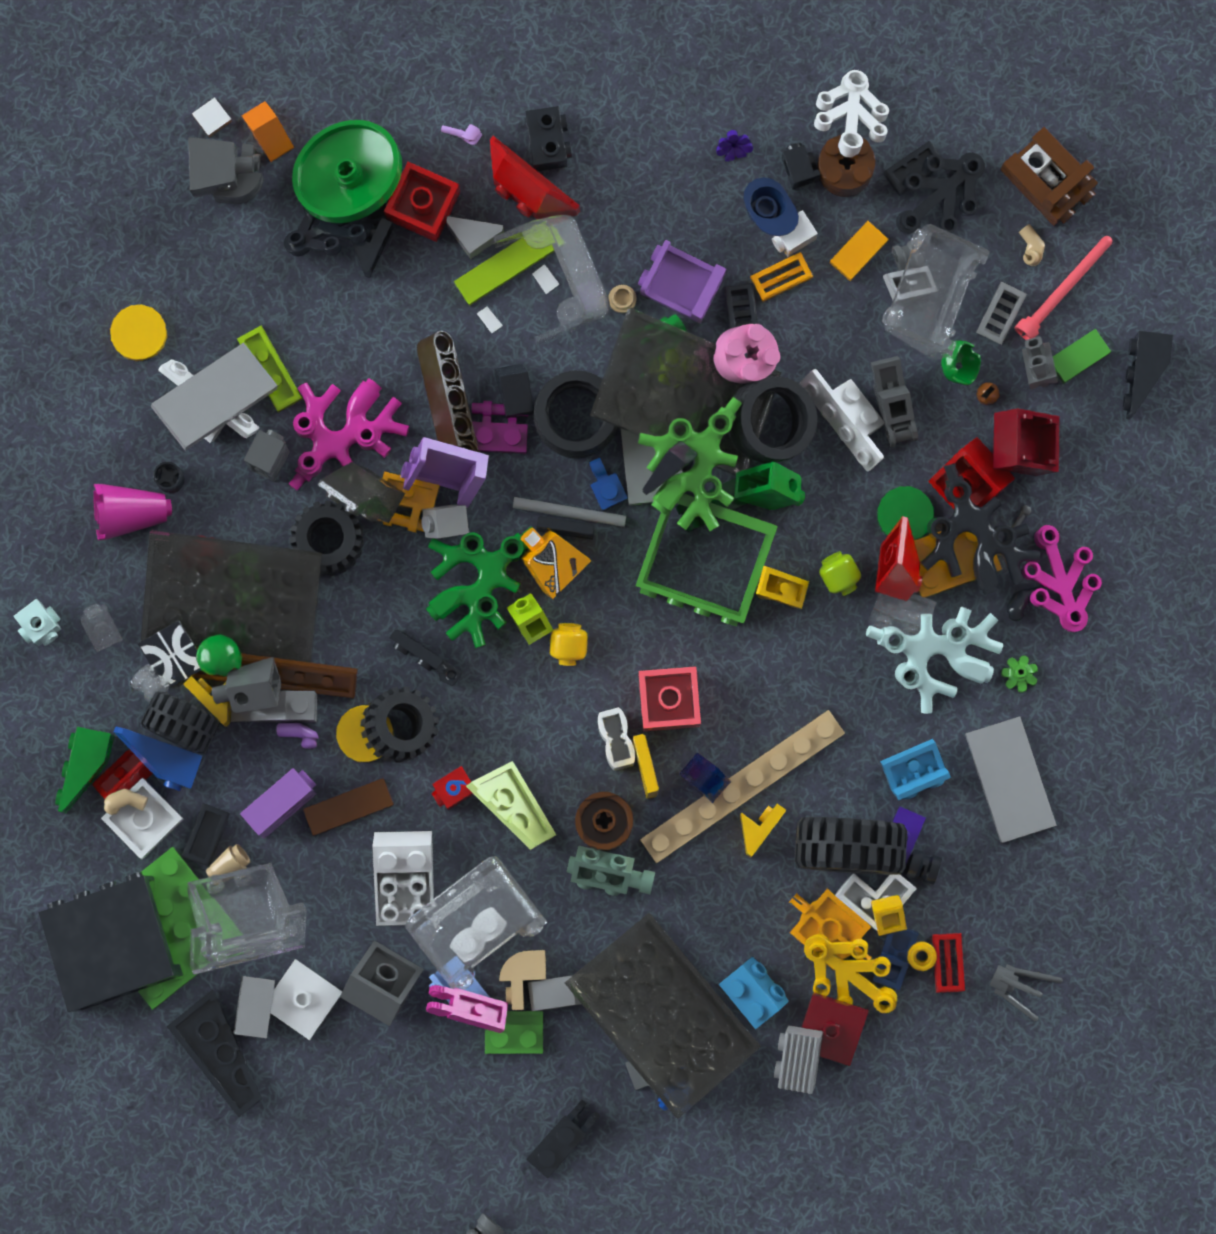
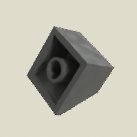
[340,940,424,1026]

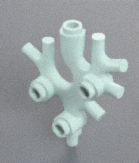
[866,607,1003,714]

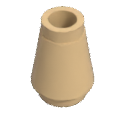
[206,844,250,884]

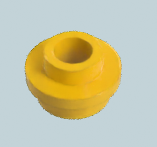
[908,942,937,971]

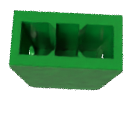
[734,462,805,510]

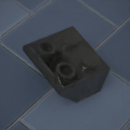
[318,462,406,523]

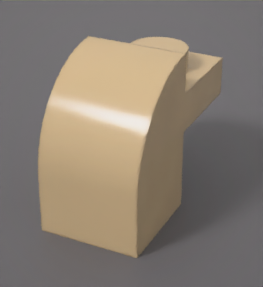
[499,950,546,1010]

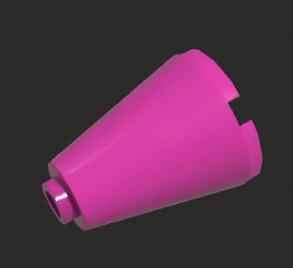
[93,484,172,541]

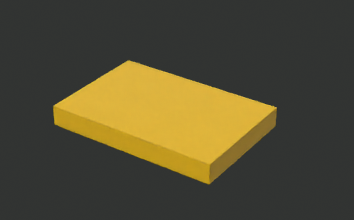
[633,734,659,799]

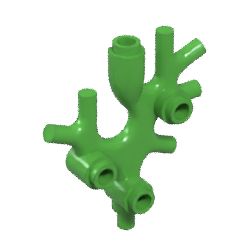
[638,397,742,531]

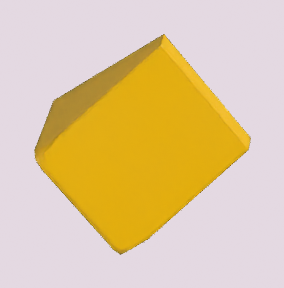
[871,895,907,936]

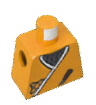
[521,528,591,599]

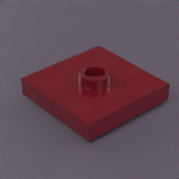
[801,992,868,1066]

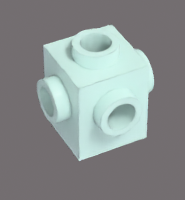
[14,599,61,646]

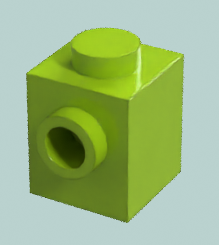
[507,593,554,645]

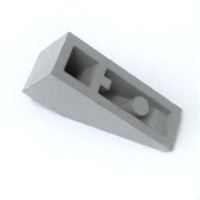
[231,691,317,723]

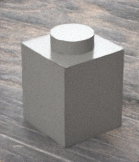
[421,504,469,538]

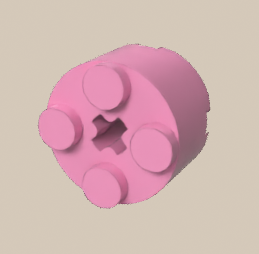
[714,324,780,384]

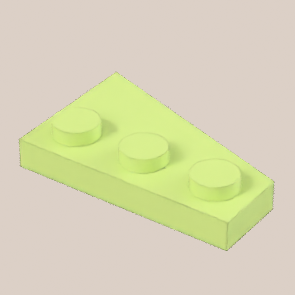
[466,761,556,850]

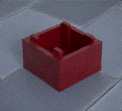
[993,408,1060,476]

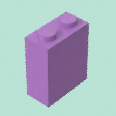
[240,768,317,839]

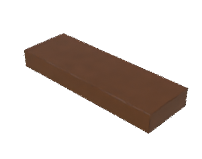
[303,778,394,836]

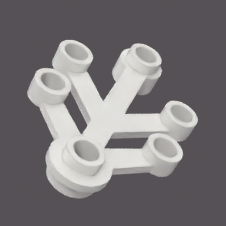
[814,70,889,157]

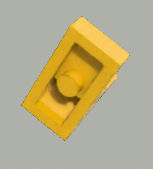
[756,566,809,609]
[183,676,231,727]
[740,804,786,858]

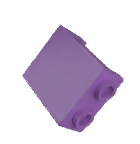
[638,240,726,324]
[401,437,489,508]

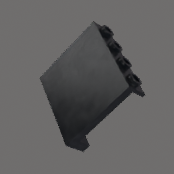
[38,872,183,1012]

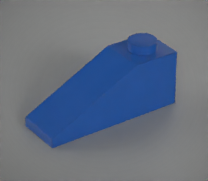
[114,727,202,791]

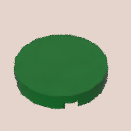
[877,486,934,541]

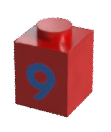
[431,766,474,810]

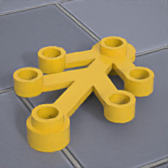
[804,934,897,1013]

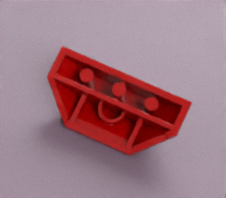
[490,135,580,220]

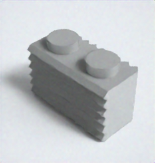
[774,1026,823,1094]

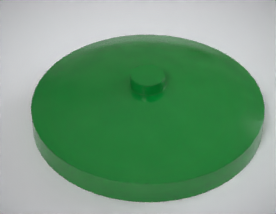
[292,120,402,223]

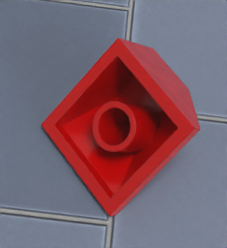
[875,516,922,601]

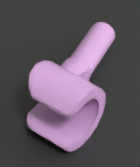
[441,124,482,145]

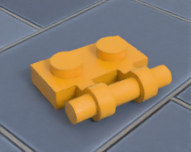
[373,472,440,533]

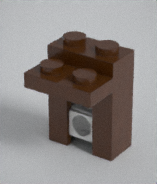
[1000,127,1098,226]

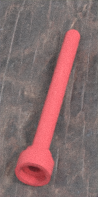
[1014,236,1112,340]

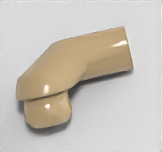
[1019,224,1045,266]
[104,789,148,815]

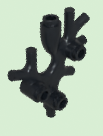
[920,463,1040,595]

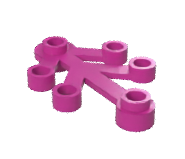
[1021,525,1102,632]

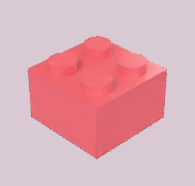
[638,667,701,731]

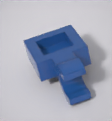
[589,458,628,511]

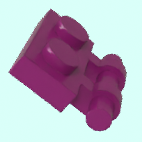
[472,401,528,454]

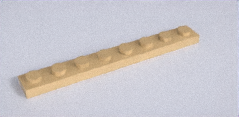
[640,710,845,864]

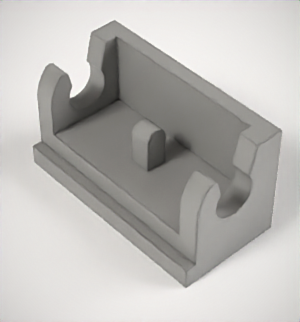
[233,976,275,1038]

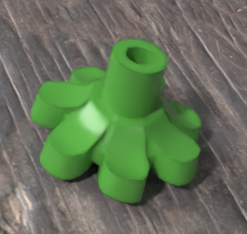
[1001,655,1038,693]

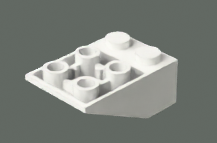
[373,831,434,926]

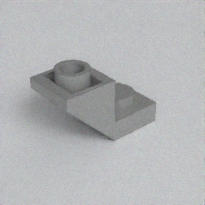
[528,973,598,1011]

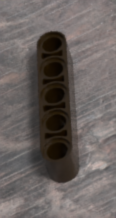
[417,331,479,452]

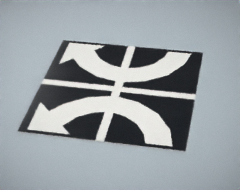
[138,620,201,689]

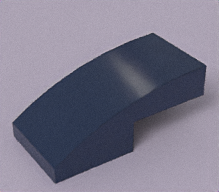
[872,928,919,990]

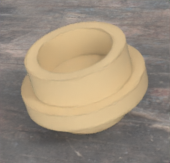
[608,285,637,313]

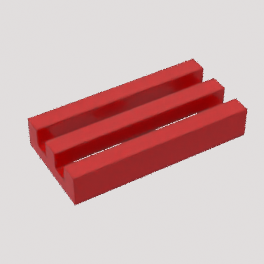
[932,933,965,993]

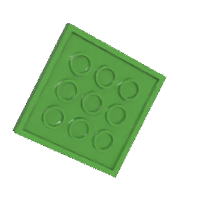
[138,847,244,1010]

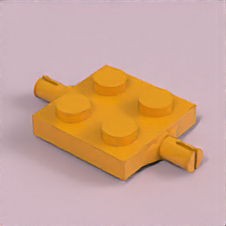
[789,889,872,971]

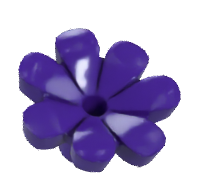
[716,130,753,161]

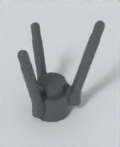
[989,964,1063,1021]

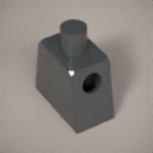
[188,137,254,197]
[212,657,281,713]

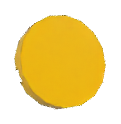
[110,304,167,361]
[336,705,394,763]

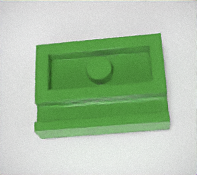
[485,1011,543,1054]

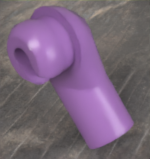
[277,723,319,749]

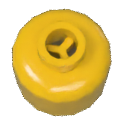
[550,623,588,666]

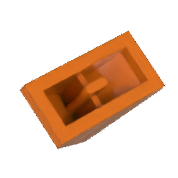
[241,101,294,162]

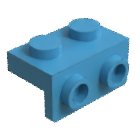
[880,739,951,800]
[719,957,789,1029]

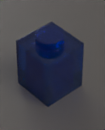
[679,753,731,803]

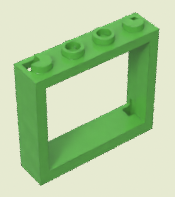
[636,493,778,627]

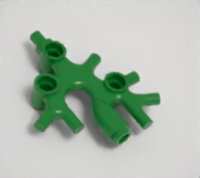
[425,527,532,649]

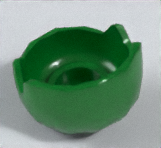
[941,340,981,385]
[196,635,242,677]

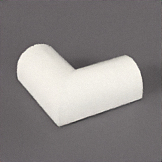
[835,873,916,931]

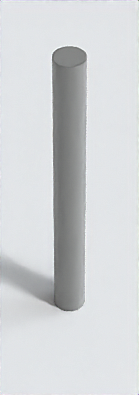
[513,497,626,527]

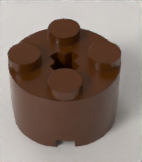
[817,135,875,197]
[575,792,633,851]

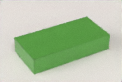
[1053,329,1111,384]

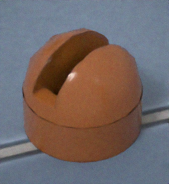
[976,382,1000,406]

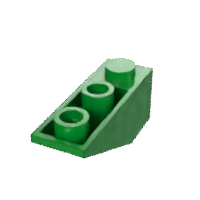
[55,727,114,814]

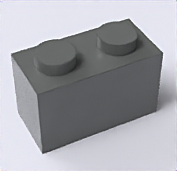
[244,430,290,482]

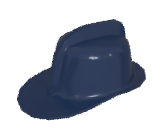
[743,177,799,236]

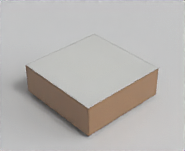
[192,97,232,138]

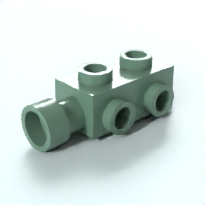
[566,846,655,896]

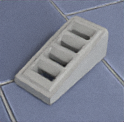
[976,282,1027,345]

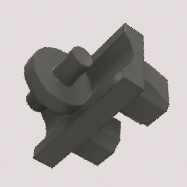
[1022,337,1058,390]

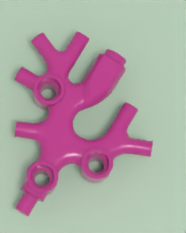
[289,378,409,491]

